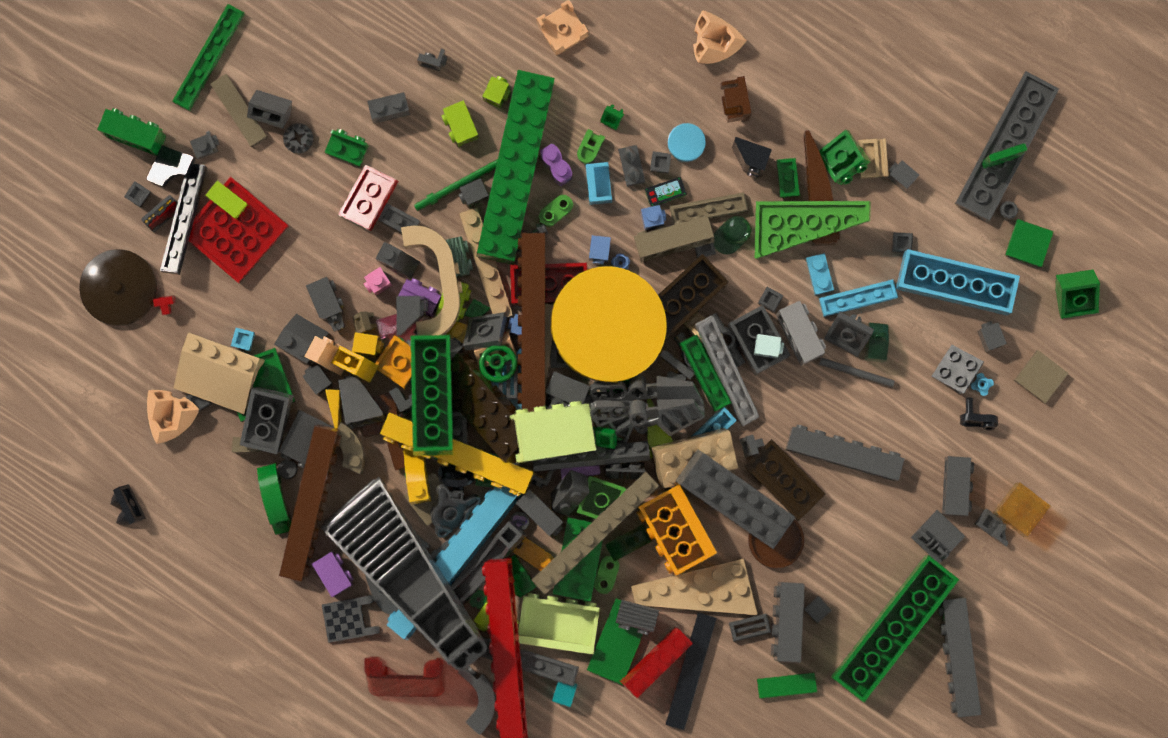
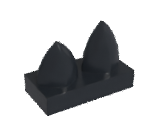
[110,484,146,525]

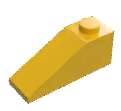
[403,448,432,505]

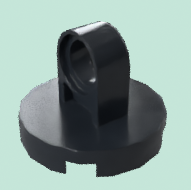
[438,463,476,497]

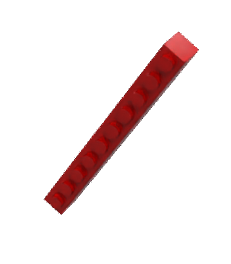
[482,558,528,738]

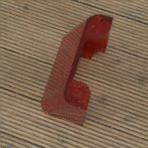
[364,656,446,697]

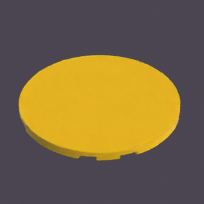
[551,266,667,382]

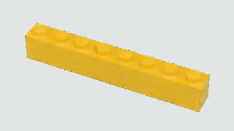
[380,413,534,496]

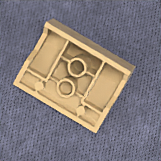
[174,332,265,414]

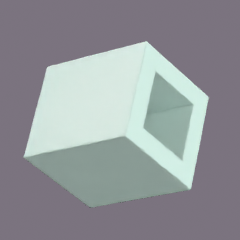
[754,334,784,358]

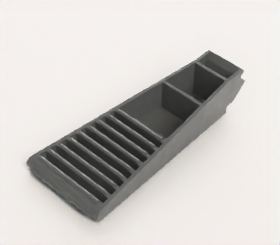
[320,477,486,670]

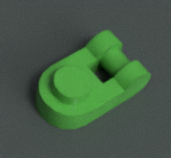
[577,129,605,164]

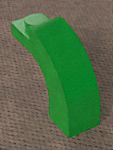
[257,463,292,535]

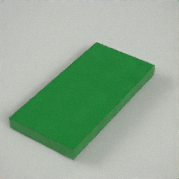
[587,598,643,685]

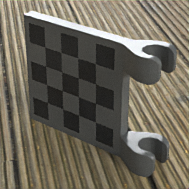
[322,595,380,643]

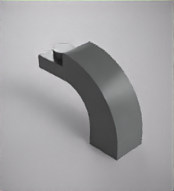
[458,666,496,735]

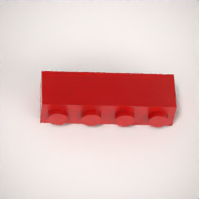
[620,627,693,698]

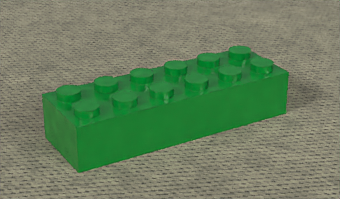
[410,335,453,456]

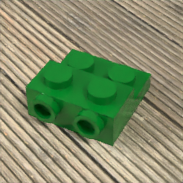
[819,130,871,185]

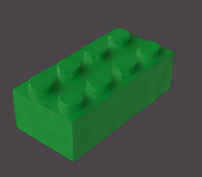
[553,518,603,602]

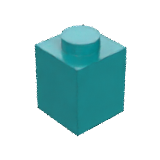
[552,681,578,707]

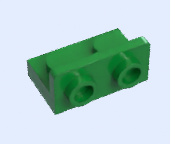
[324,129,369,167]

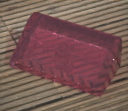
[376,314,416,338]

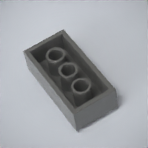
[771,582,805,662]

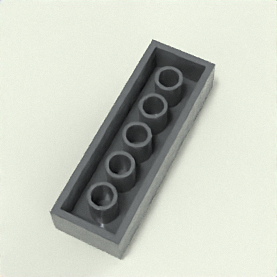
[676,449,795,549]

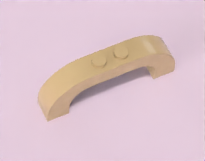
[401,226,463,336]

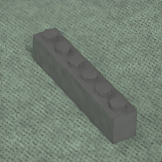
[785,424,905,481]
[937,598,981,718]

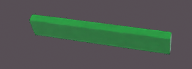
[172,4,245,112]

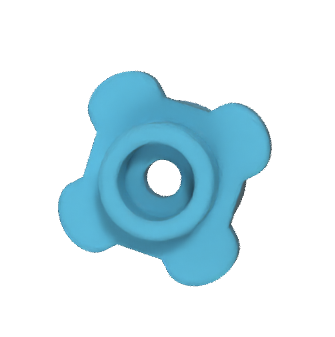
[971,373,994,396]

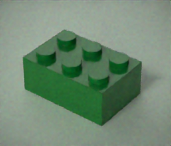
[97,108,166,156]

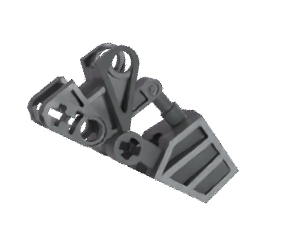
[590,374,705,444]

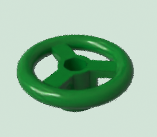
[479,345,517,383]

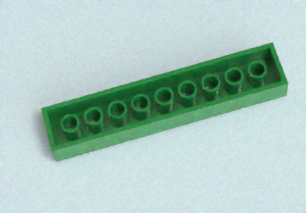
[476,70,555,265]

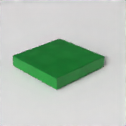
[982,143,1027,169]
[1004,219,1054,268]

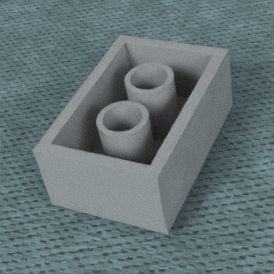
[776,301,826,366]

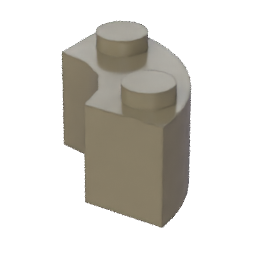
[338,423,365,475]

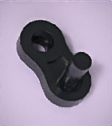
[960,397,998,431]

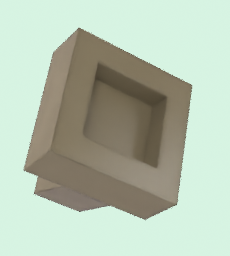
[352,311,377,334]

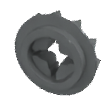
[283,123,314,153]

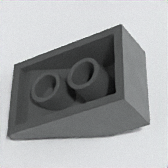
[240,386,294,454]

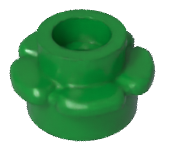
[469,590,487,609]

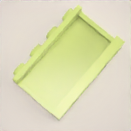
[510,401,596,462]
[518,593,600,654]

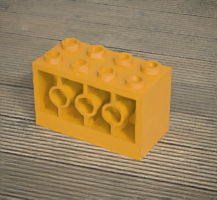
[636,484,717,576]

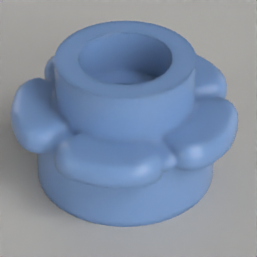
[611,253,630,270]

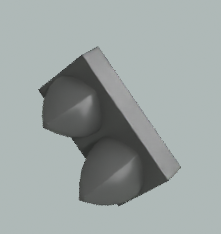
[618,145,645,187]

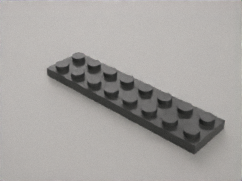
[955,71,1059,222]

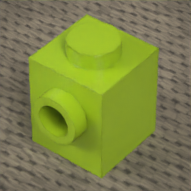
[482,76,511,108]

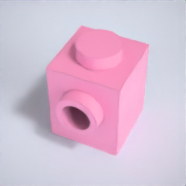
[364,267,392,296]

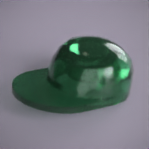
[713,216,752,255]

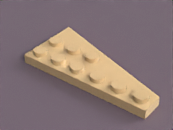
[631,559,757,615]

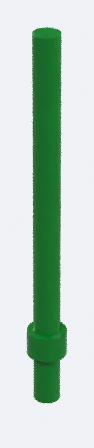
[414,159,498,211]

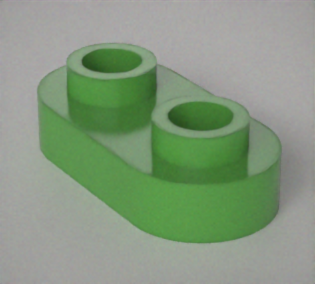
[539,195,573,227]
[594,556,619,594]

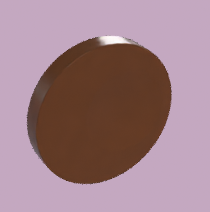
[748,519,804,568]

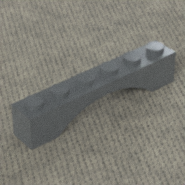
[451,521,527,606]

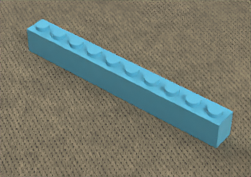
[387,486,528,640]

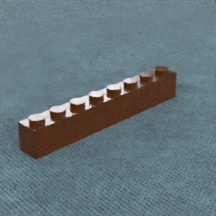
[279,424,342,582]

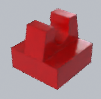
[153,295,176,315]

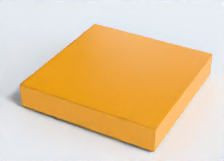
[375,335,411,389]

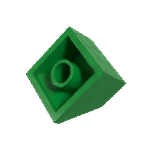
[1055,269,1100,319]

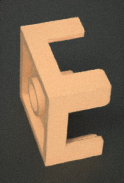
[536,0,589,56]

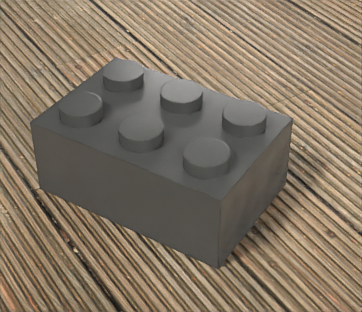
[728,305,791,376]

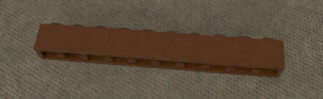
[518,233,545,412]

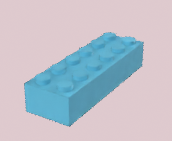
[896,249,1020,316]

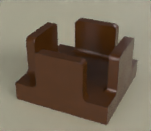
[720,76,751,123]

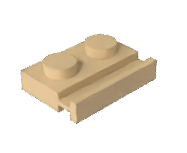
[857,138,889,179]

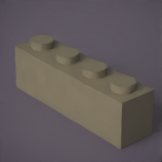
[634,215,714,263]

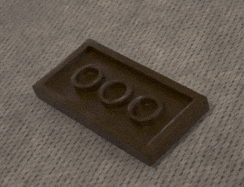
[744,439,826,521]

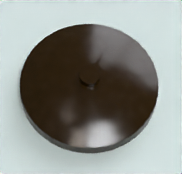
[79,249,157,326]

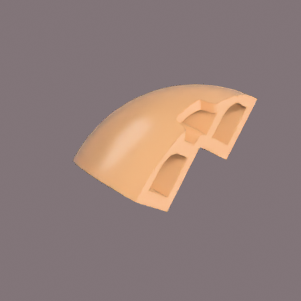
[693,10,746,64]
[147,390,199,444]

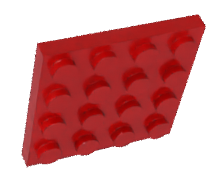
[189,176,289,283]

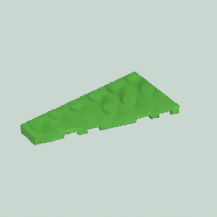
[755,201,871,259]

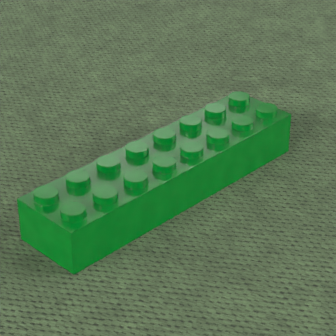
[831,555,960,703]

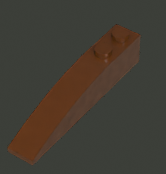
[803,130,840,246]

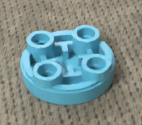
[668,123,706,162]

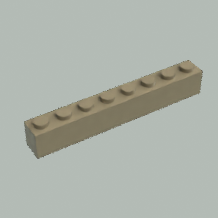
[532,472,659,594]

